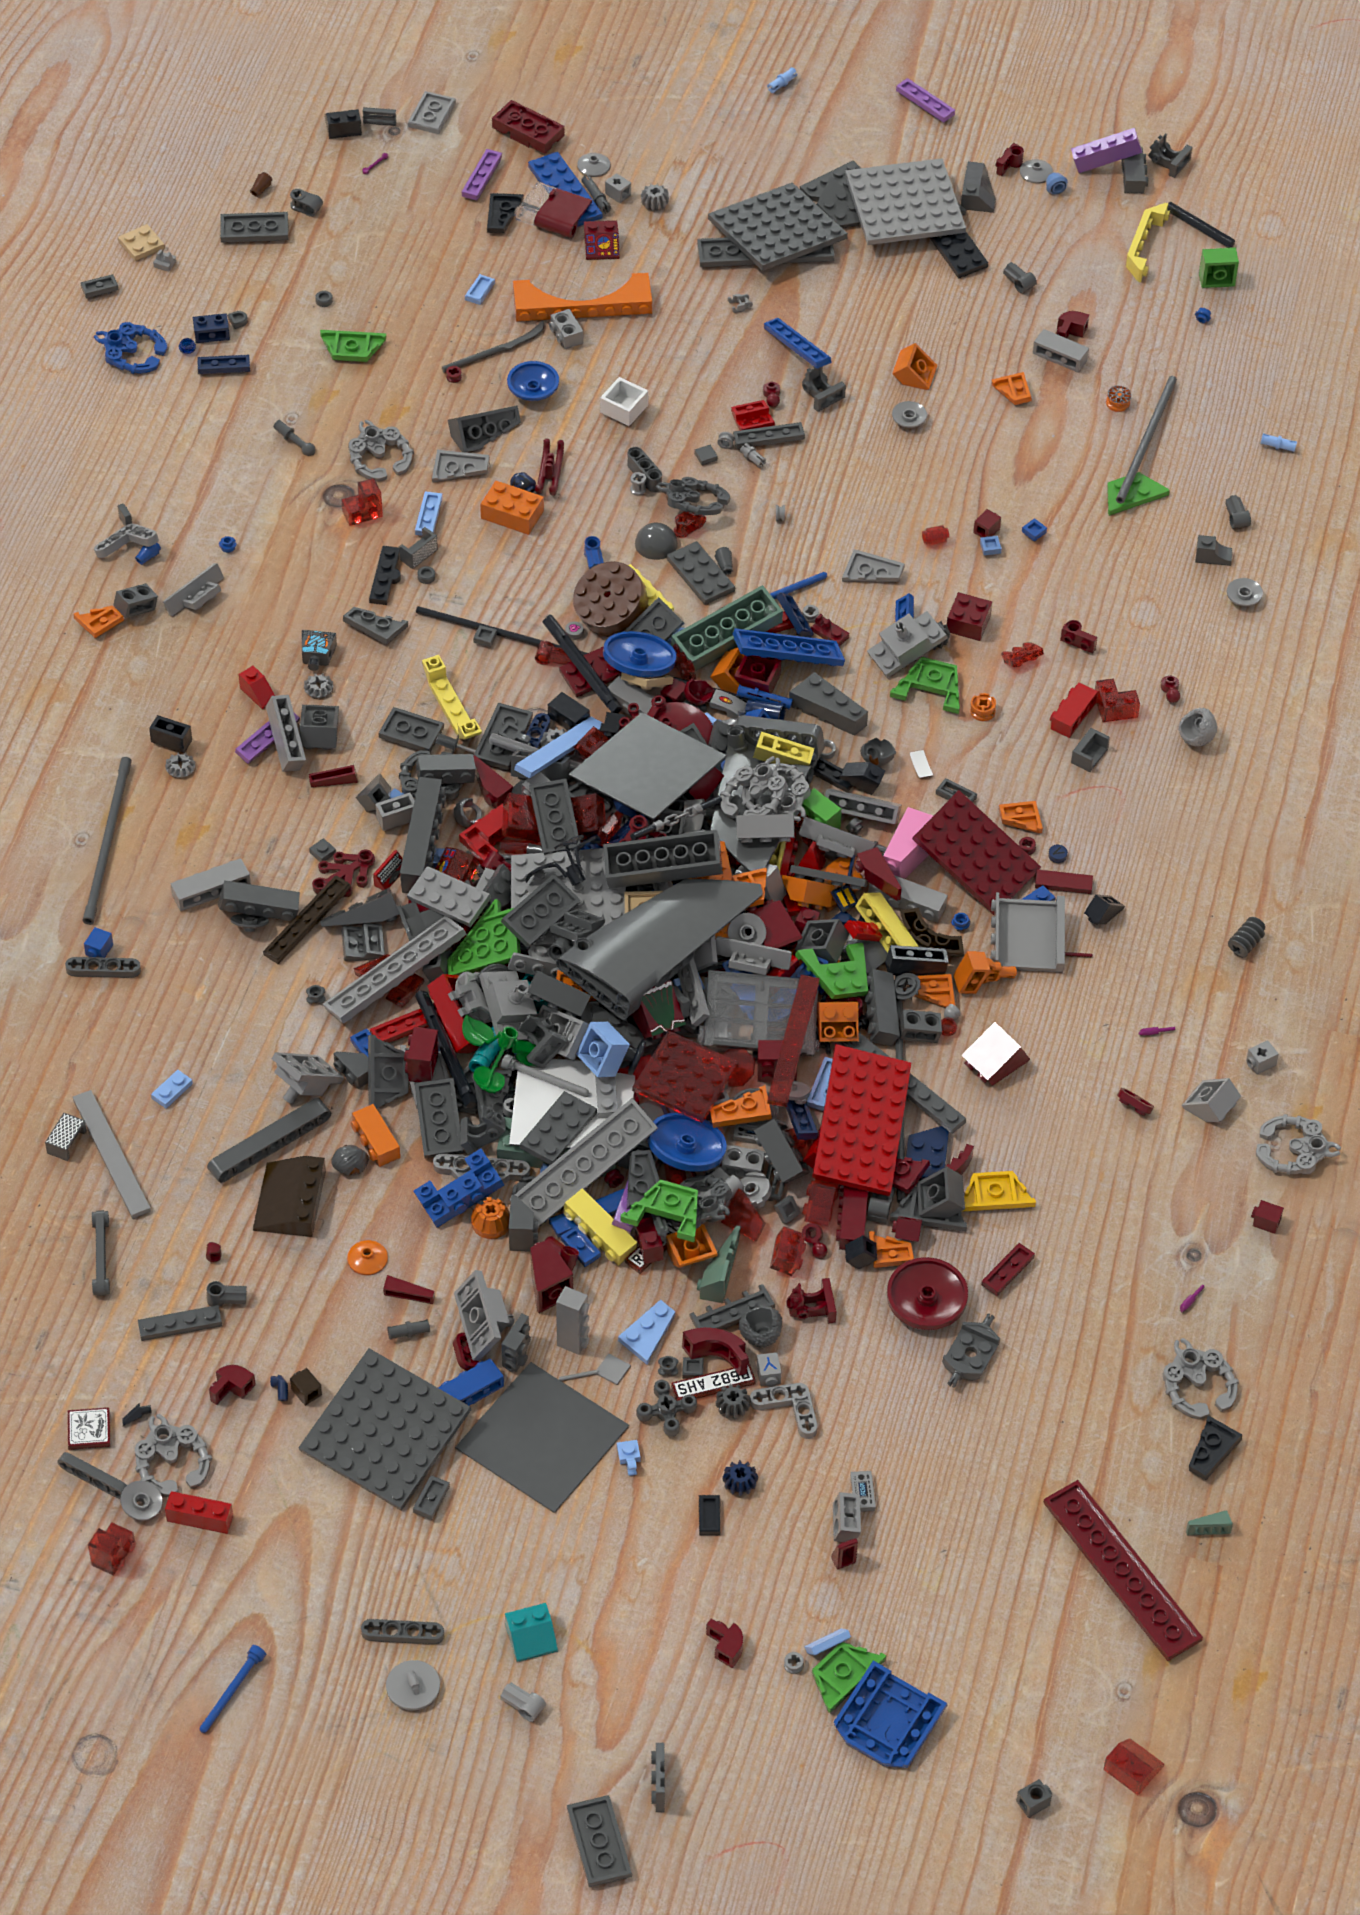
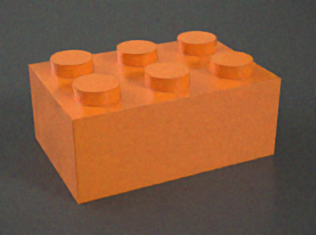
[480,480,544,535]

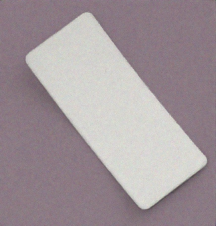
[910,750,933,778]

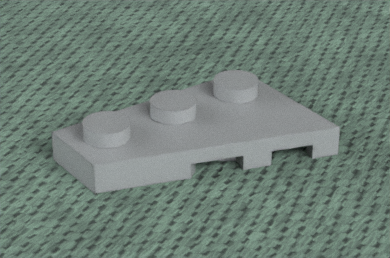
[432,450,490,483]
[842,549,905,582]

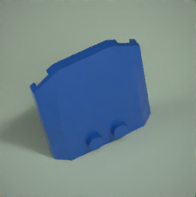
[834,1660,947,1768]

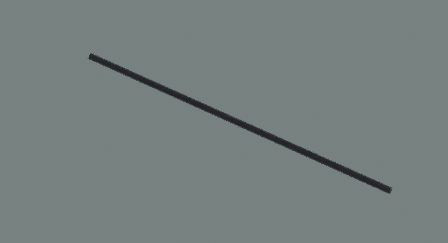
[416,606,751,703]

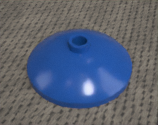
[507,361,559,401]

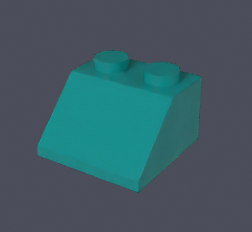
[505,1603,558,1662]

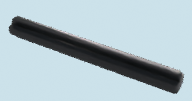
[1168,202,1235,248]

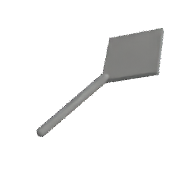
[559,1354,631,1385]

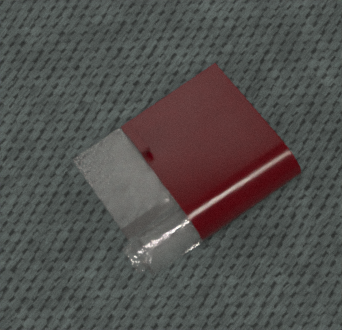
[514,182,592,238]

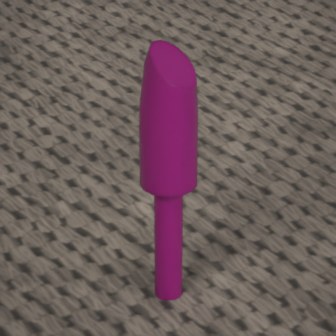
[1139,1027,1176,1035]
[1180,1285,1205,1313]

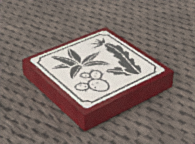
[68,1407,111,1450]

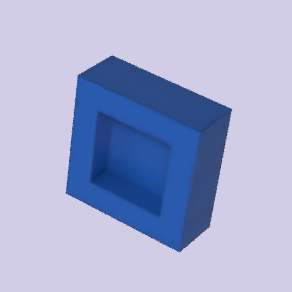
[1022,518,1047,542]

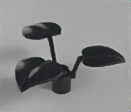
[525,835,601,886]

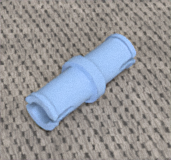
[767,67,798,93]
[1260,433,1297,452]

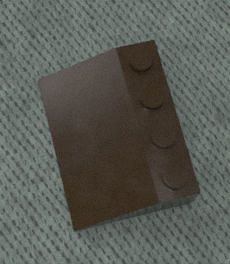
[253,1156,326,1237]

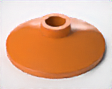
[347,1240,388,1275]

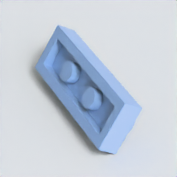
[415,491,443,536]

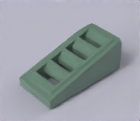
[1186,1510,1233,1535]

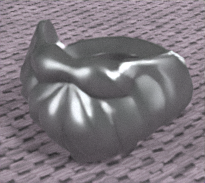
[453,798,482,827]

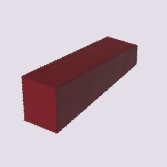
[309,765,358,787]
[383,1275,435,1304]

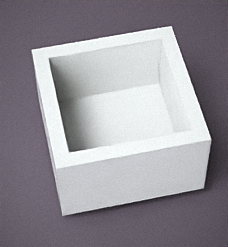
[600,377,648,426]

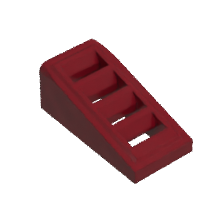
[831,1538,858,1570]

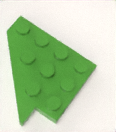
[447,899,521,976]

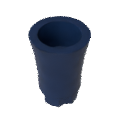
[745,700,786,720]

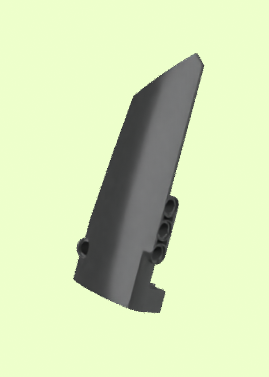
[710,715,825,871]
[556,879,763,1020]

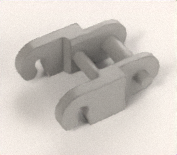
[728,294,753,313]

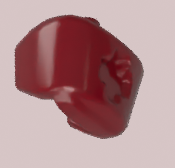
[206,1242,222,1262]

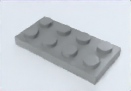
[407,866,491,927]

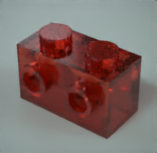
[770,1226,806,1276]

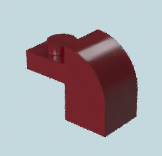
[1056,311,1089,339]
[209,1365,256,1405]
[706,1618,743,1669]

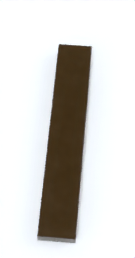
[263,875,351,964]

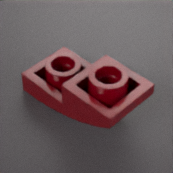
[946,1144,974,1175]

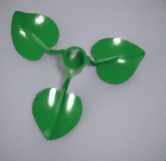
[462,1015,537,1093]

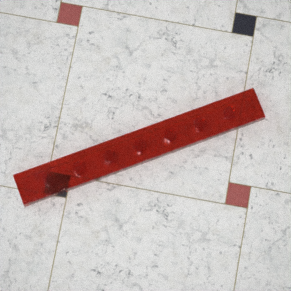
[767,975,820,1107]

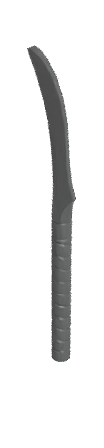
[442,320,544,373]

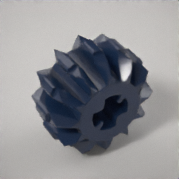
[722,1460,758,1497]

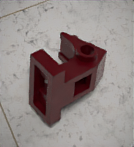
[786,1278,837,1324]

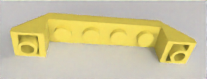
[1126,203,1170,282]
[422,655,482,739]

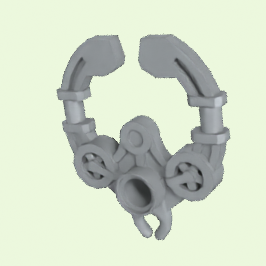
[349,420,414,482]
[720,756,788,819]
[742,763,811,821]
[1256,1114,1341,1175]
[1162,1338,1239,1419]
[135,1414,212,1497]

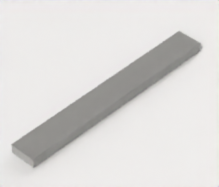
[73,1090,151,1219]

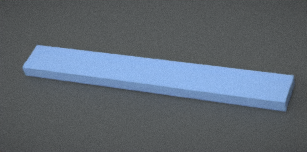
[514,716,602,778]

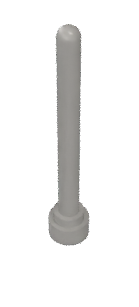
[501,1054,589,1096]

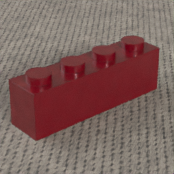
[836,1185,868,1250]

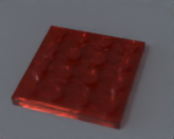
[632,1030,738,1123]

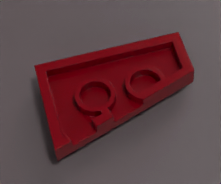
[892,1157,930,1194]

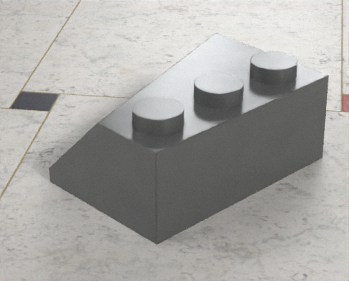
[754,1119,810,1183]

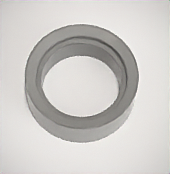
[820,739,836,759]

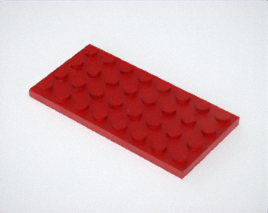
[812,1044,912,1196]

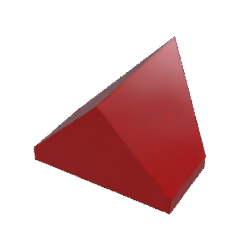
[791,841,826,878]

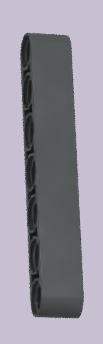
[207,1098,332,1183]

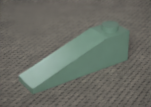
[697,1226,740,1303]

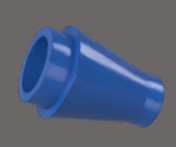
[135,543,161,565]

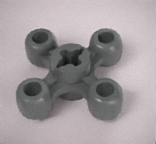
[636,1380,697,1437]

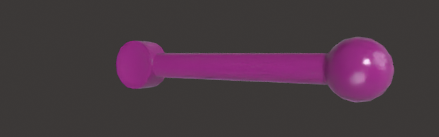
[362,153,388,175]

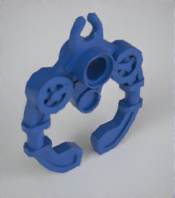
[94,322,167,374]

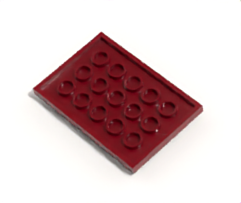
[912,790,1041,915]

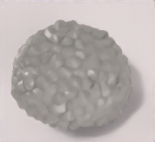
[1178,707,1218,747]

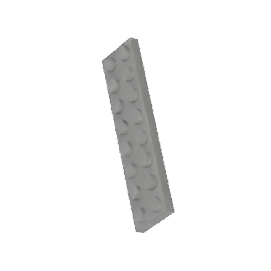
[323,916,467,1024]
[509,1098,658,1228]

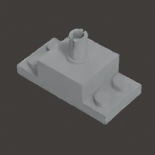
[867,611,948,678]
[479,971,537,1044]
[537,1005,589,1061]
[271,1052,344,1104]
[454,1270,514,1361]

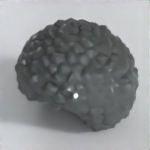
[739,1306,782,1348]

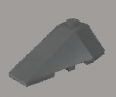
[448,405,521,452]
[320,888,400,927]

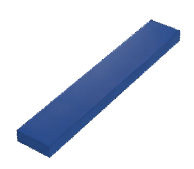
[764,318,832,369]
[549,1188,625,1238]

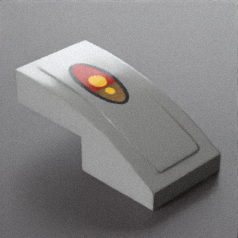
[710,689,746,718]

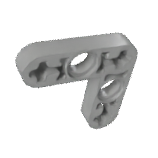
[94,523,159,558]
[750,1383,817,1439]

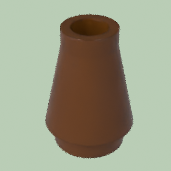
[250,172,272,197]

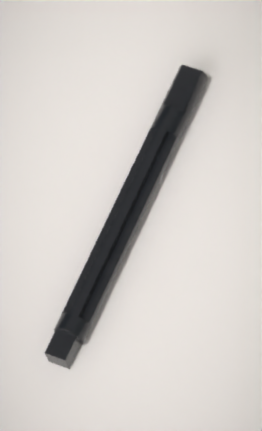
[542,614,623,714]
[415,990,478,1109]

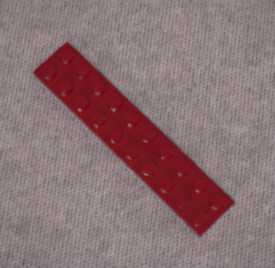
[1043,1480,1203,1661]

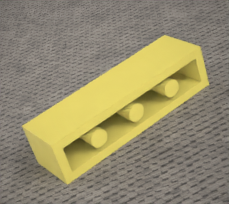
[855,892,919,953]
[564,1188,637,1266]

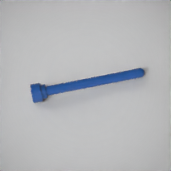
[770,572,827,599]
[200,1645,266,1733]

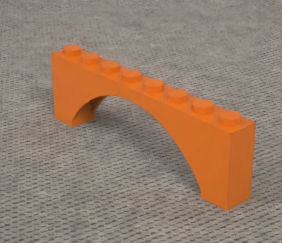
[513,273,652,322]

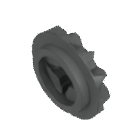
[894,973,921,1002]

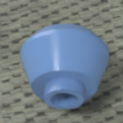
[1046,173,1068,194]

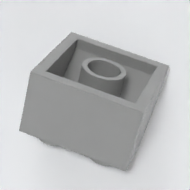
[1182,1078,1241,1122]

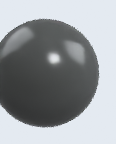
[635,522,677,560]

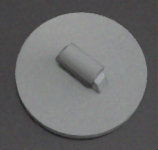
[386,1660,440,1711]

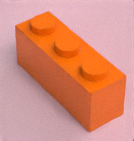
[351,1104,400,1167]

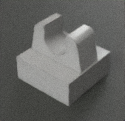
[153,249,176,272]

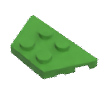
[320,330,387,362]
[1107,472,1170,516]
[812,1642,886,1713]

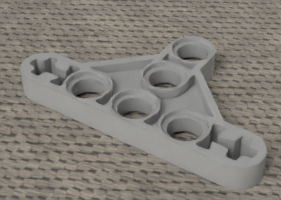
[433,1154,530,1210]

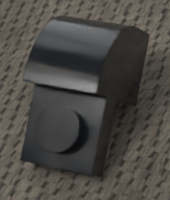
[600,712,626,740]

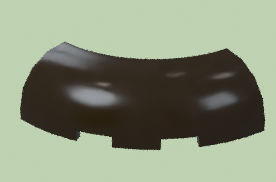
[900,908,964,957]

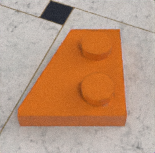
[991,372,1032,405]

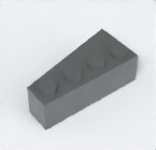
[789,672,868,736]

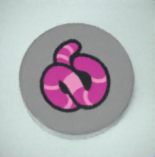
[565,621,583,639]

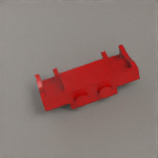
[459,795,538,864]

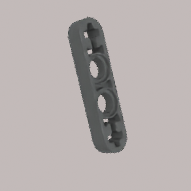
[65,957,141,978]
[57,1452,127,1499]
[361,1619,444,1645]

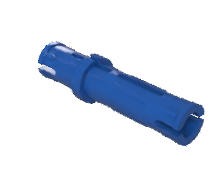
[736,685,793,710]

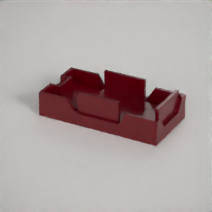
[492,100,565,154]

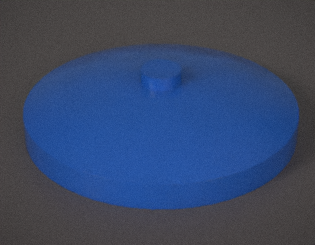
[603,631,676,677]
[647,1113,727,1172]

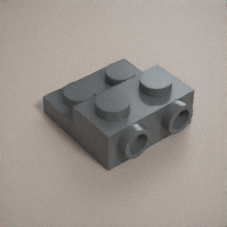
[501,1313,531,1372]

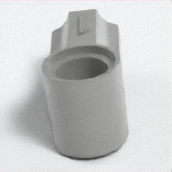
[500,1682,546,1722]

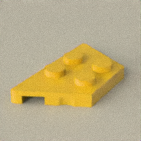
[962,1171,1036,1212]

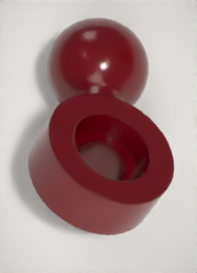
[763,382,780,407]
[1161,675,1181,703]
[802,1223,828,1259]

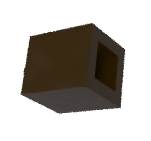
[290,1368,322,1406]

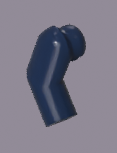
[270,1375,288,1401]

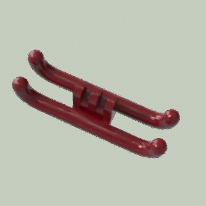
[535,438,564,496]

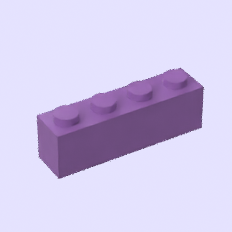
[1071,128,1142,173]

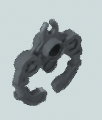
[655,477,731,516]
[399,750,464,800]
[665,1174,732,1229]

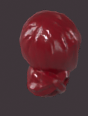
[684,678,714,706]

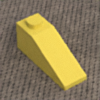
[753,732,815,766]

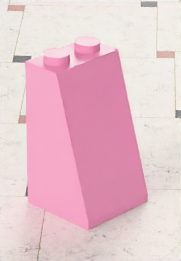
[883,807,933,879]

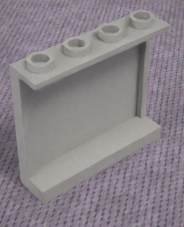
[990,892,1065,973]

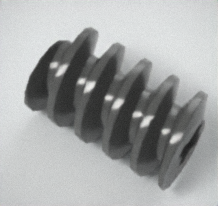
[1228,917,1265,958]

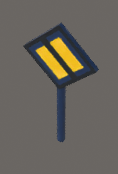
[831,855,858,913]

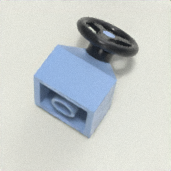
[576,1022,647,1077]

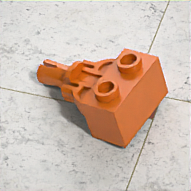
[953,951,1017,994]

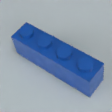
[438,1358,504,1406]

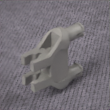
[448,972,492,1023]

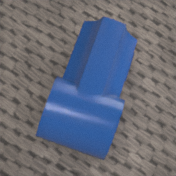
[584,536,604,569]

